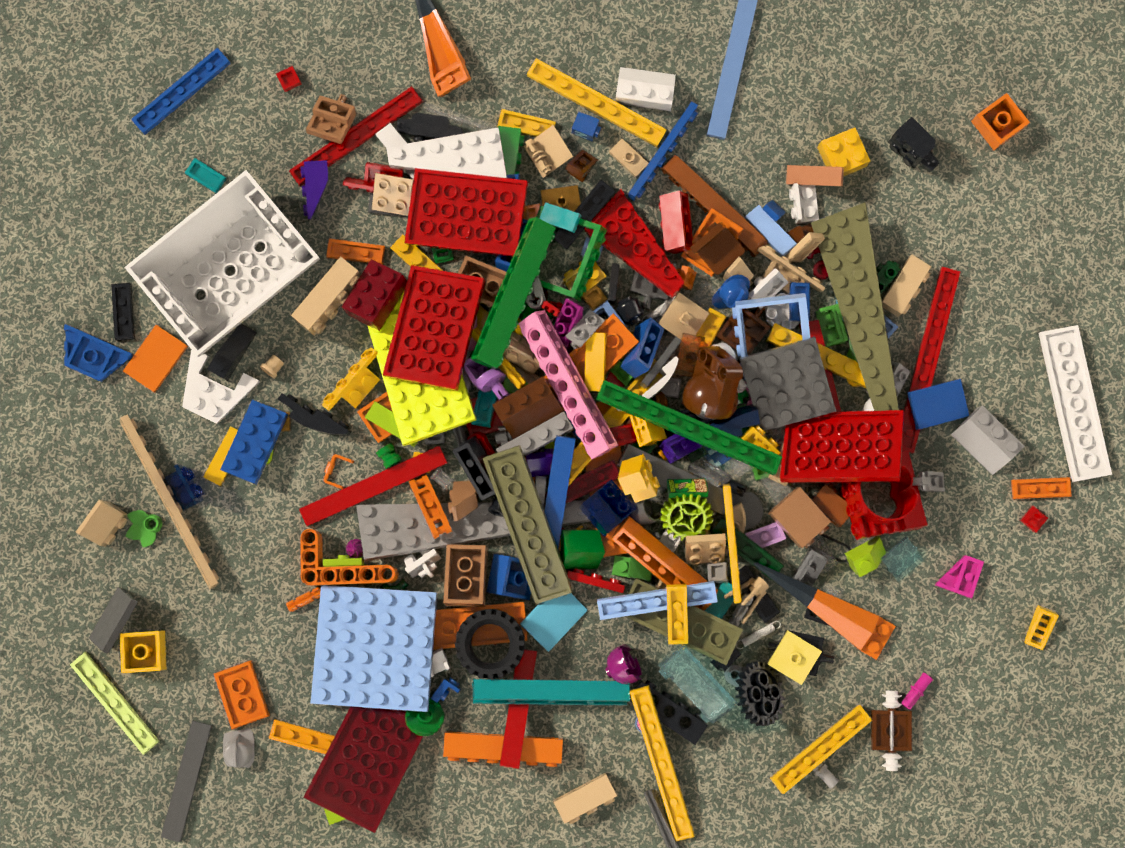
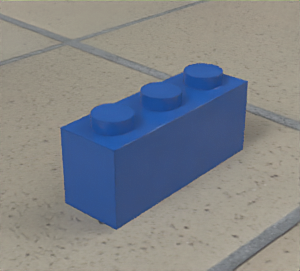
[621,317,664,378]

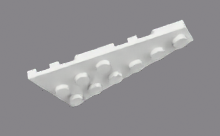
[386,128,507,178]

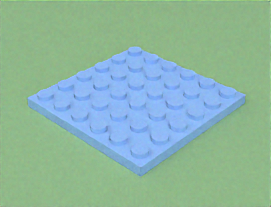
[310,585,437,712]

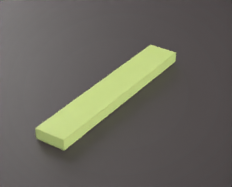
[70,652,160,755]

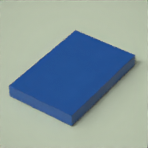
[907,379,969,430]

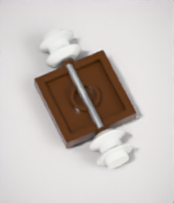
[871,690,912,771]

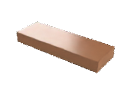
[786,165,844,186]

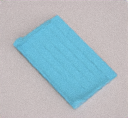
[520,593,587,652]

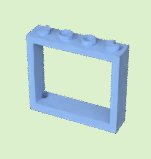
[732,293,810,380]

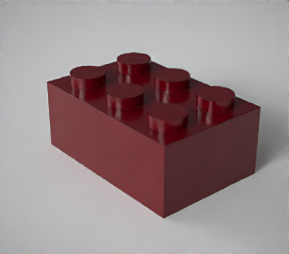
[341,259,407,331]

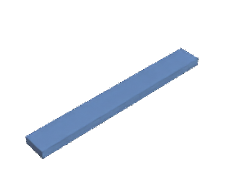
[706,0,758,140]

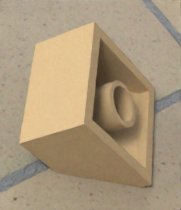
[76,500,128,547]

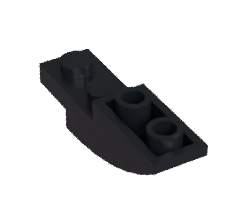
[278,393,351,436]

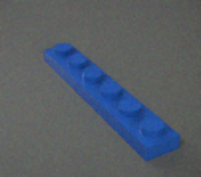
[131,48,231,135]
[628,101,698,201]

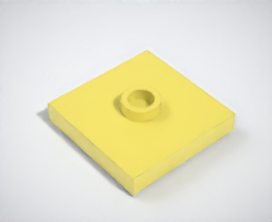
[767,630,822,685]

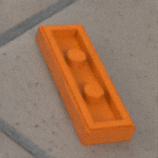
[326,238,386,264]
[1011,477,1072,499]

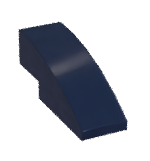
[710,404,760,437]

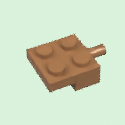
[306,94,356,144]

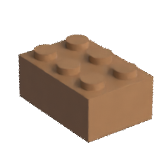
[443,545,488,607]

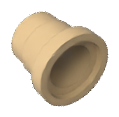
[260,355,284,379]

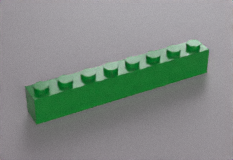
[470,217,556,369]

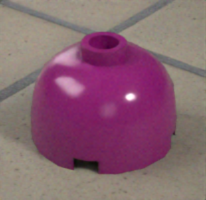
[606,644,642,684]

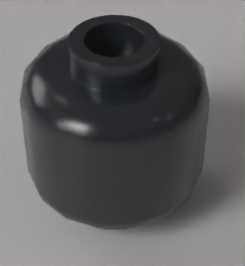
[616,296,644,326]

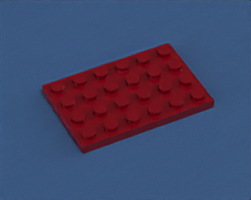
[303,706,424,834]

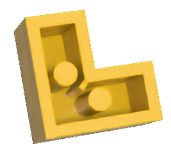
[618,454,660,503]

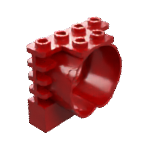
[841,451,928,540]

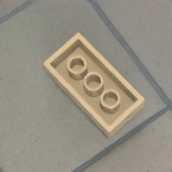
[291,256,361,336]

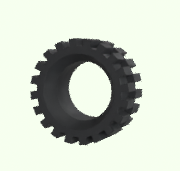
[455,609,525,679]

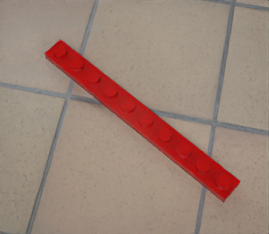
[902,266,961,454]

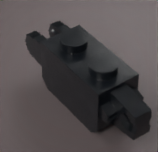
[397,113,463,142]

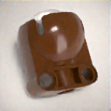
[682,346,743,420]

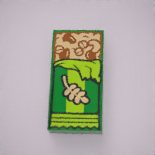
[667,478,709,498]

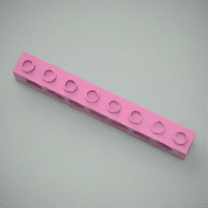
[518,310,618,459]

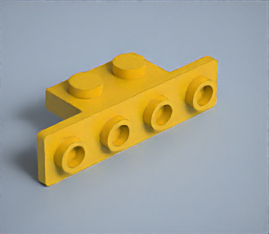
[322,347,380,411]

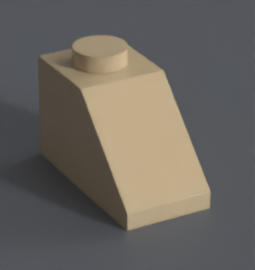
[723,257,754,286]

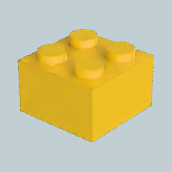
[817,127,870,176]
[120,630,167,673]

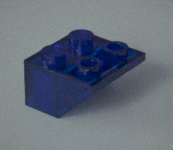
[580,479,637,537]

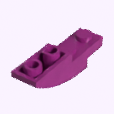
[547,298,583,354]

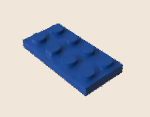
[220,400,288,485]

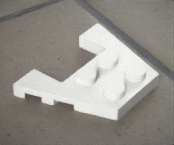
[182,350,260,424]

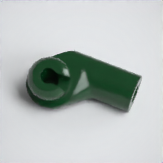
[380,579,409,590]

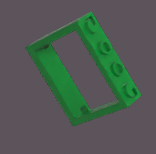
[533,206,607,301]

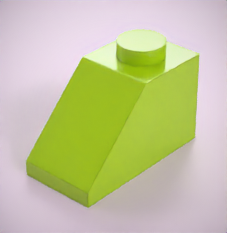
[844,536,886,577]

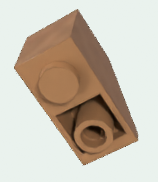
[448,481,479,521]

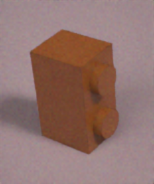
[811,484,849,528]

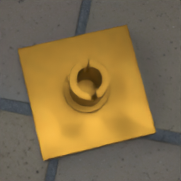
[540,185,580,227]

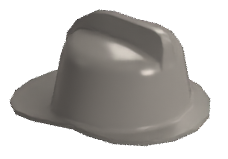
[223,728,255,768]

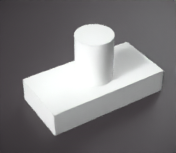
[749,268,788,309]

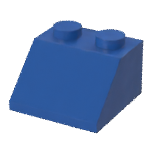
[486,554,531,600]

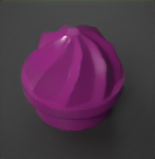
[346,539,363,558]

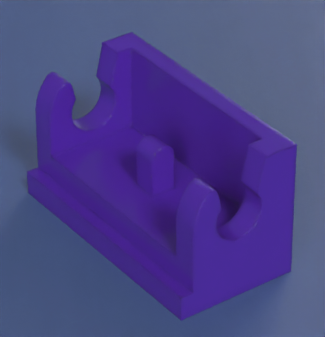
[659,434,703,464]

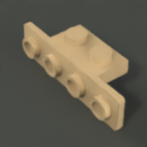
[757,245,825,295]

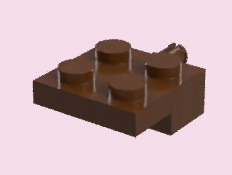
[716,307,770,355]

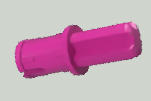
[901,672,933,710]

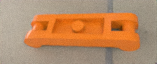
[408,474,452,539]

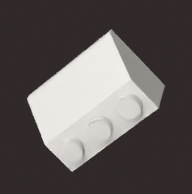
[615,67,676,111]

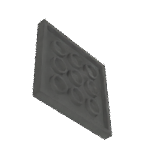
[739,337,836,431]

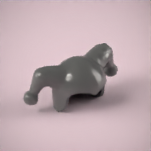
[620,492,661,540]

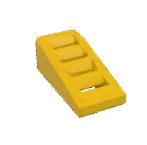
[1024,605,1059,650]

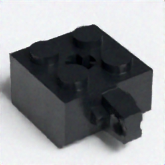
[888,117,939,172]

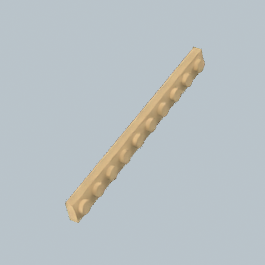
[120,415,219,590]

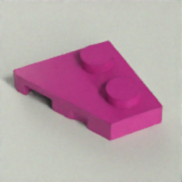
[935,555,984,598]

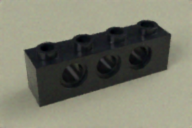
[630,680,708,745]

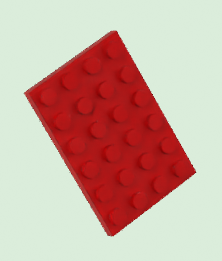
[404,168,528,257]
[383,265,486,391]
[780,410,905,483]

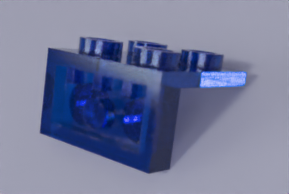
[165,464,204,511]

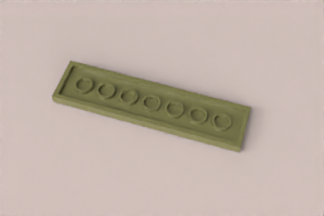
[483,445,573,604]

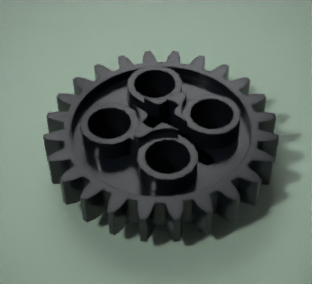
[735,661,785,726]

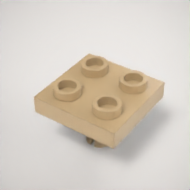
[685,530,726,565]

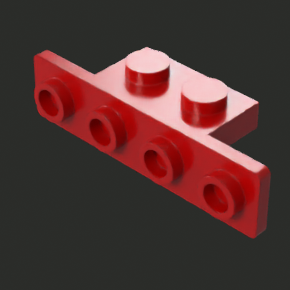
[343,162,404,193]

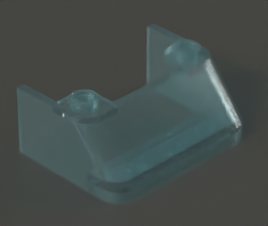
[657,644,738,724]

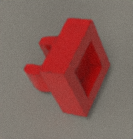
[1020,506,1048,533]

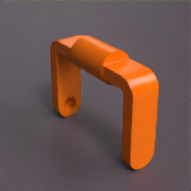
[323,454,354,489]

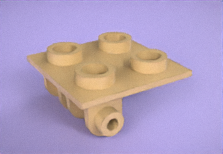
[523,125,574,178]
[372,173,413,216]

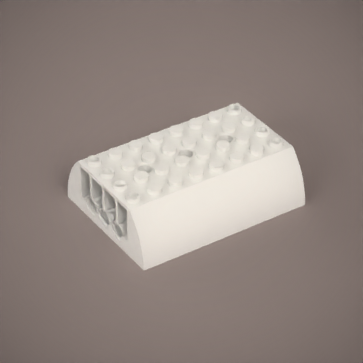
[125,170,320,357]

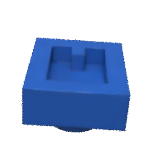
[431,677,461,703]

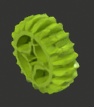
[661,494,713,541]

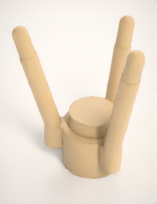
[724,576,769,624]

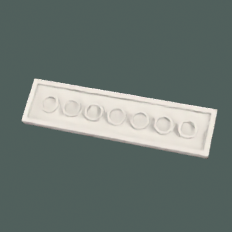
[1039,325,1112,482]

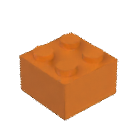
[971,93,1030,151]

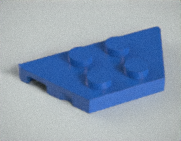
[64,324,133,382]

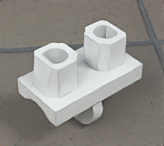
[404,549,442,578]

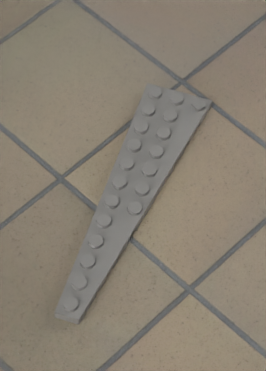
[356,500,594,562]

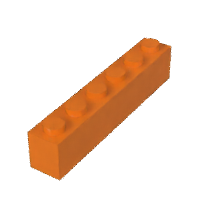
[612,516,718,611]
[443,731,563,767]

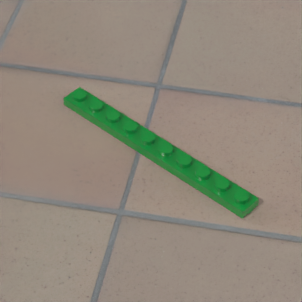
[596,380,782,476]

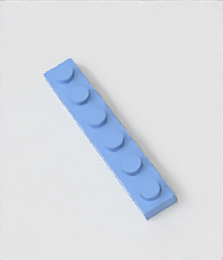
[597,581,718,620]

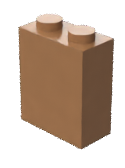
[768,487,831,548]

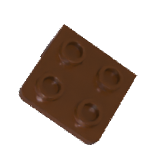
[690,222,745,275]

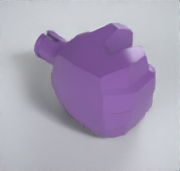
[464,357,510,401]

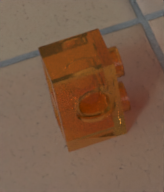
[675,333,708,377]

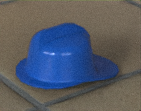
[712,275,750,309]

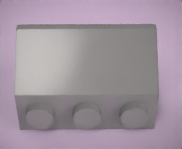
[951,405,1025,475]

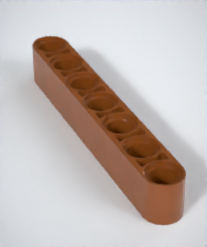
[661,155,768,257]

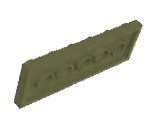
[624,579,743,665]

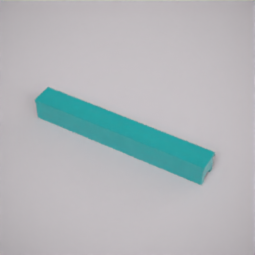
[472,679,630,705]

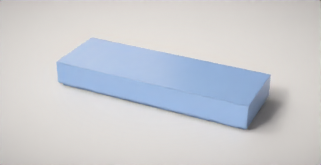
[745,205,797,256]

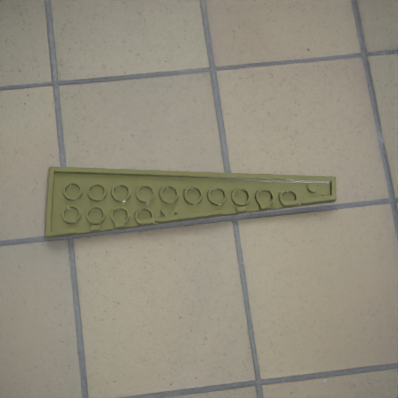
[811,202,899,411]

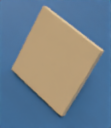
[658,292,709,345]

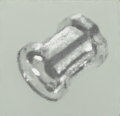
[430,466,455,491]

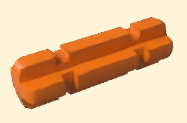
[286,587,321,612]

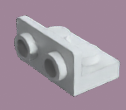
[789,183,819,224]

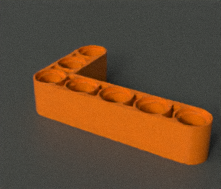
[301,529,399,586]

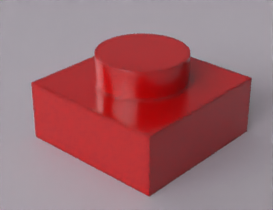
[276,66,302,92]

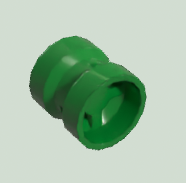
[376,443,402,469]

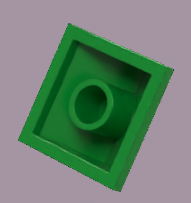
[560,530,605,569]

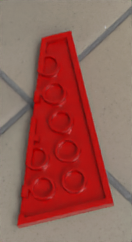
[584,189,684,299]

